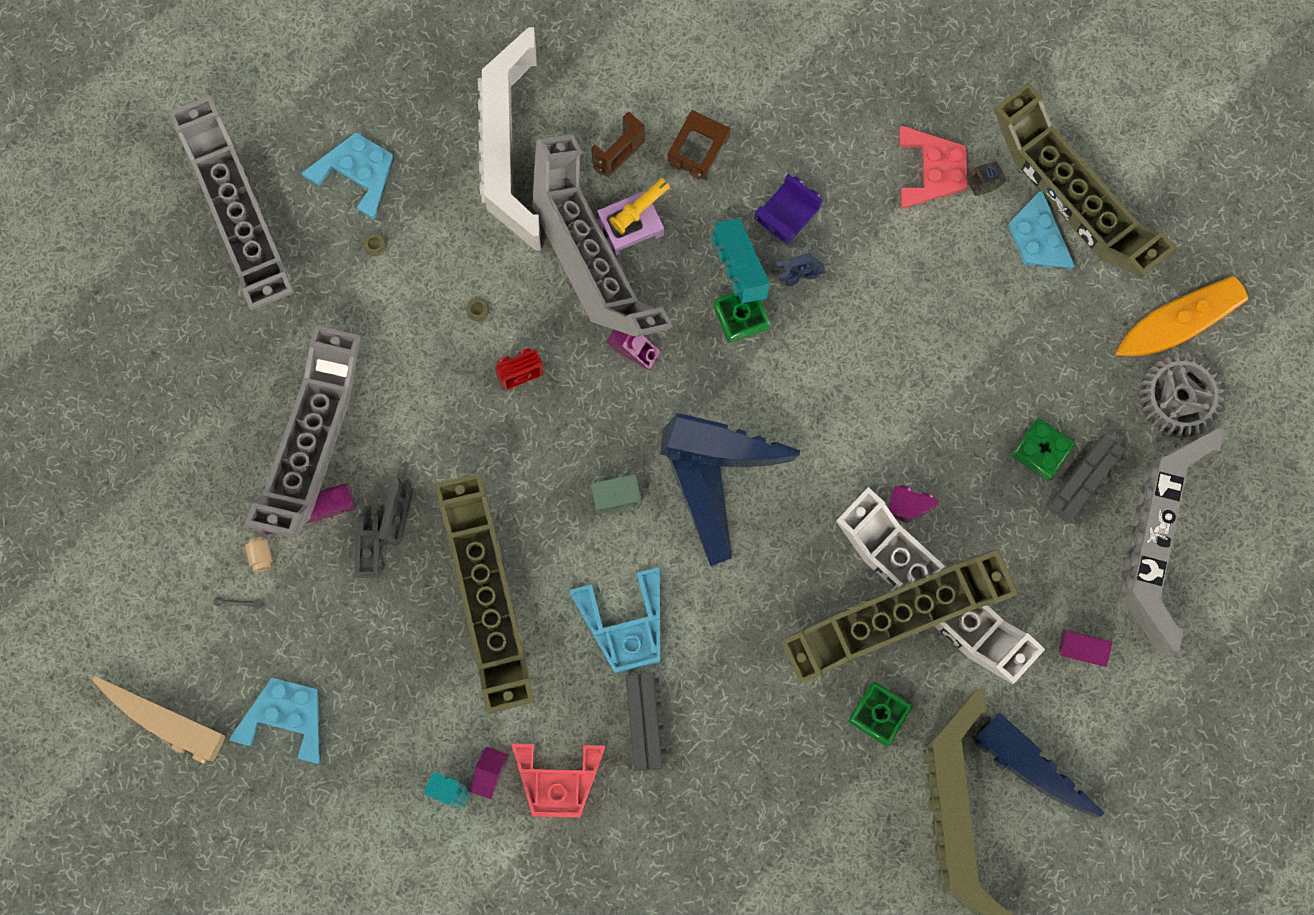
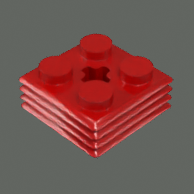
[495,348,544,391]

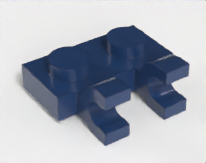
[776,253,825,286]

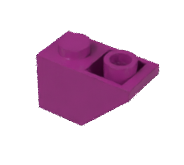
[606,329,661,370]
[887,485,939,523]

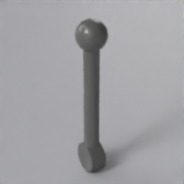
[214,597,263,609]

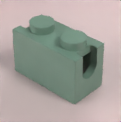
[590,473,641,514]

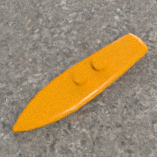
[1115,276,1248,357]

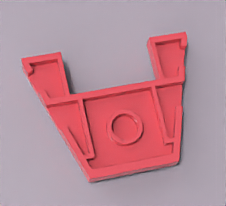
[899,126,967,209]
[512,744,605,818]

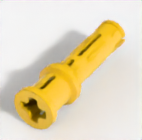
[609,178,670,234]

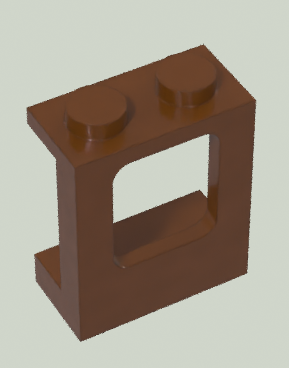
[667,110,731,180]
[592,111,645,178]

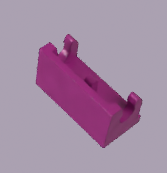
[1058,629,1113,667]

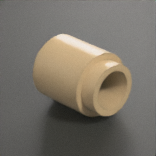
[245,537,273,573]

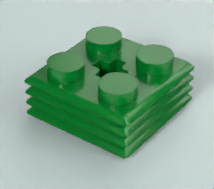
[713,292,770,344]
[1011,418,1075,481]
[848,682,913,746]

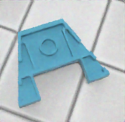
[302,133,393,220]
[229,678,320,764]

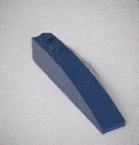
[660,413,800,467]
[661,438,732,566]
[973,713,1104,817]

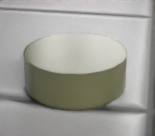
[363,233,386,256]
[466,298,489,321]

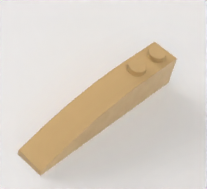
[92,676,226,764]

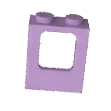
[596,190,664,256]

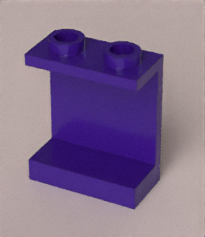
[754,174,823,245]

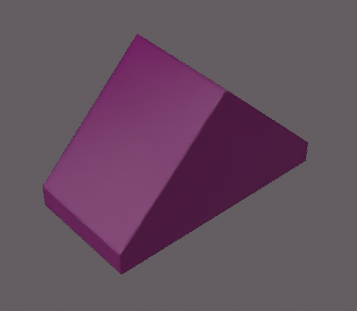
[469,746,508,800]

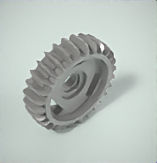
[1138,355,1225,438]

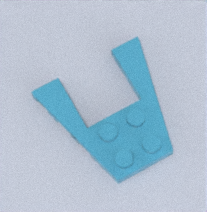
[569,567,660,674]

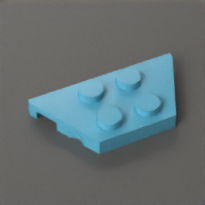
[1008,191,1075,270]

